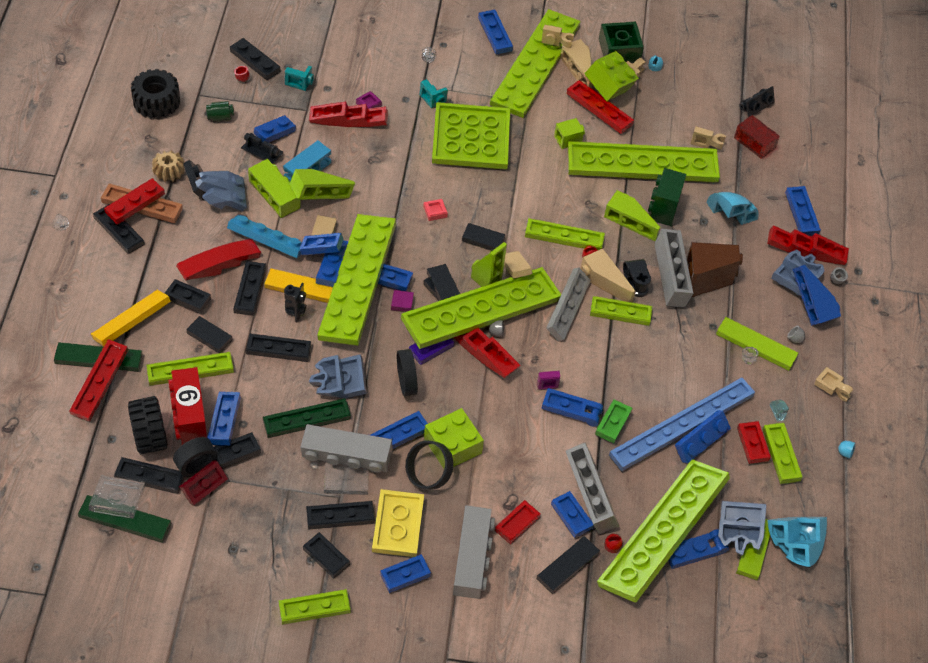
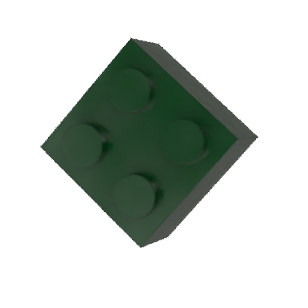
[599,21,644,63]
[648,168,687,226]

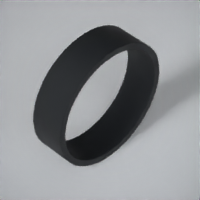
[396,349,418,397]
[405,440,454,489]

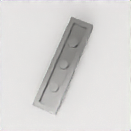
[546,267,591,341]

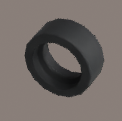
[173,437,218,477]

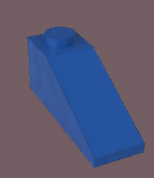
[792,265,841,326]

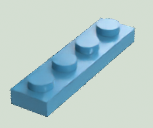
[227,215,302,258]

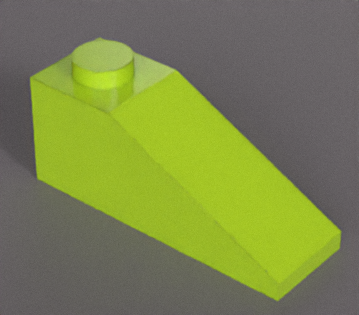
[289,169,355,200]
[604,190,660,241]
[471,242,507,287]

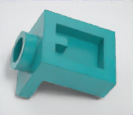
[285,66,314,91]
[419,79,448,109]

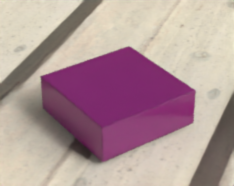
[356,91,382,109]
[391,290,414,312]
[537,371,561,390]

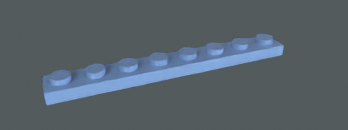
[609,378,755,471]

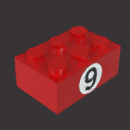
[168,367,207,445]

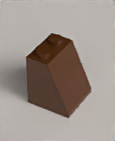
[687,242,743,298]

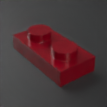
[179,460,228,505]

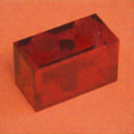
[734,115,780,159]

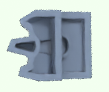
[195,171,247,211]
[771,250,825,296]
[309,354,367,398]
[718,501,767,556]

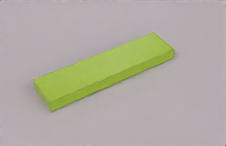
[525,218,605,250]
[716,317,798,371]
[146,352,234,386]

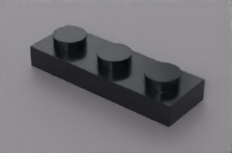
[230,38,281,81]

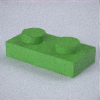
[595,399,633,443]

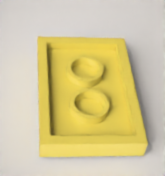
[372,489,424,557]

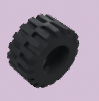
[131,69,180,119]
[128,396,168,455]

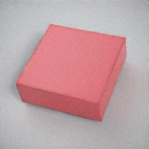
[423,199,448,221]

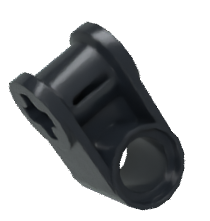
[623,259,651,297]

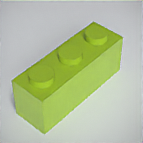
[248,159,301,218]

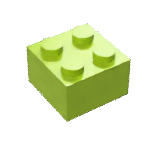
[584,51,639,101]
[424,408,484,469]

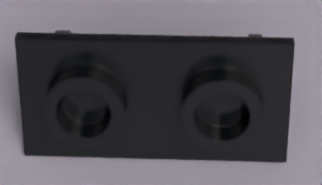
[739,86,775,117]
[241,133,283,164]
[284,283,307,323]

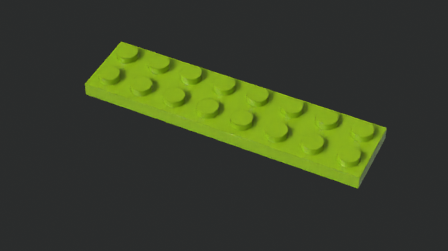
[490,9,580,118]
[567,141,720,182]
[317,214,396,346]
[401,267,561,349]
[597,460,730,603]

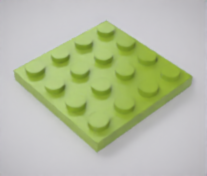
[432,102,510,169]

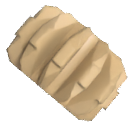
[152,150,185,182]

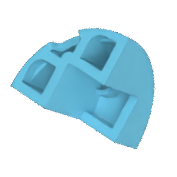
[706,192,759,225]
[768,517,827,567]

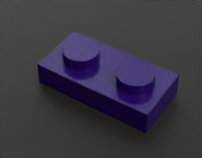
[409,338,454,365]

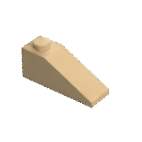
[560,39,592,88]
[580,249,635,303]

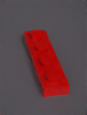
[566,80,634,134]
[69,339,128,422]

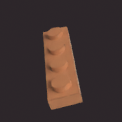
[101,184,183,223]

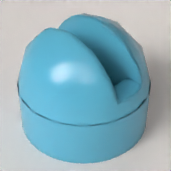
[648,55,663,71]
[838,441,856,459]

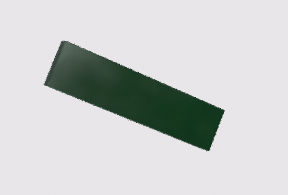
[54,342,143,372]
[263,398,351,438]
[78,495,171,543]

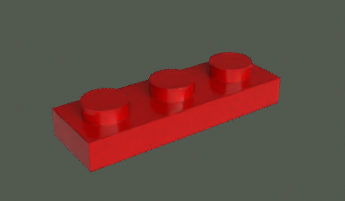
[104,178,165,225]

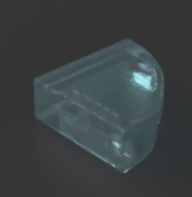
[770,399,789,421]

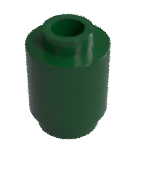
[206,101,234,121]

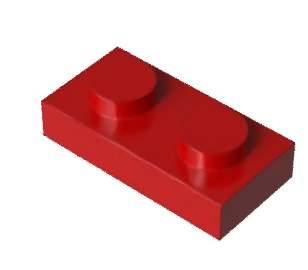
[737,421,771,464]

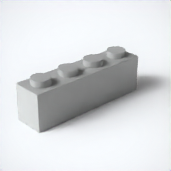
[654,229,693,307]
[300,424,393,472]
[566,443,619,534]
[453,505,495,599]

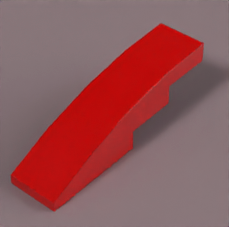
[309,101,388,127]
[767,225,849,265]
[176,239,261,280]
[453,328,520,378]

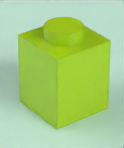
[554,118,585,149]

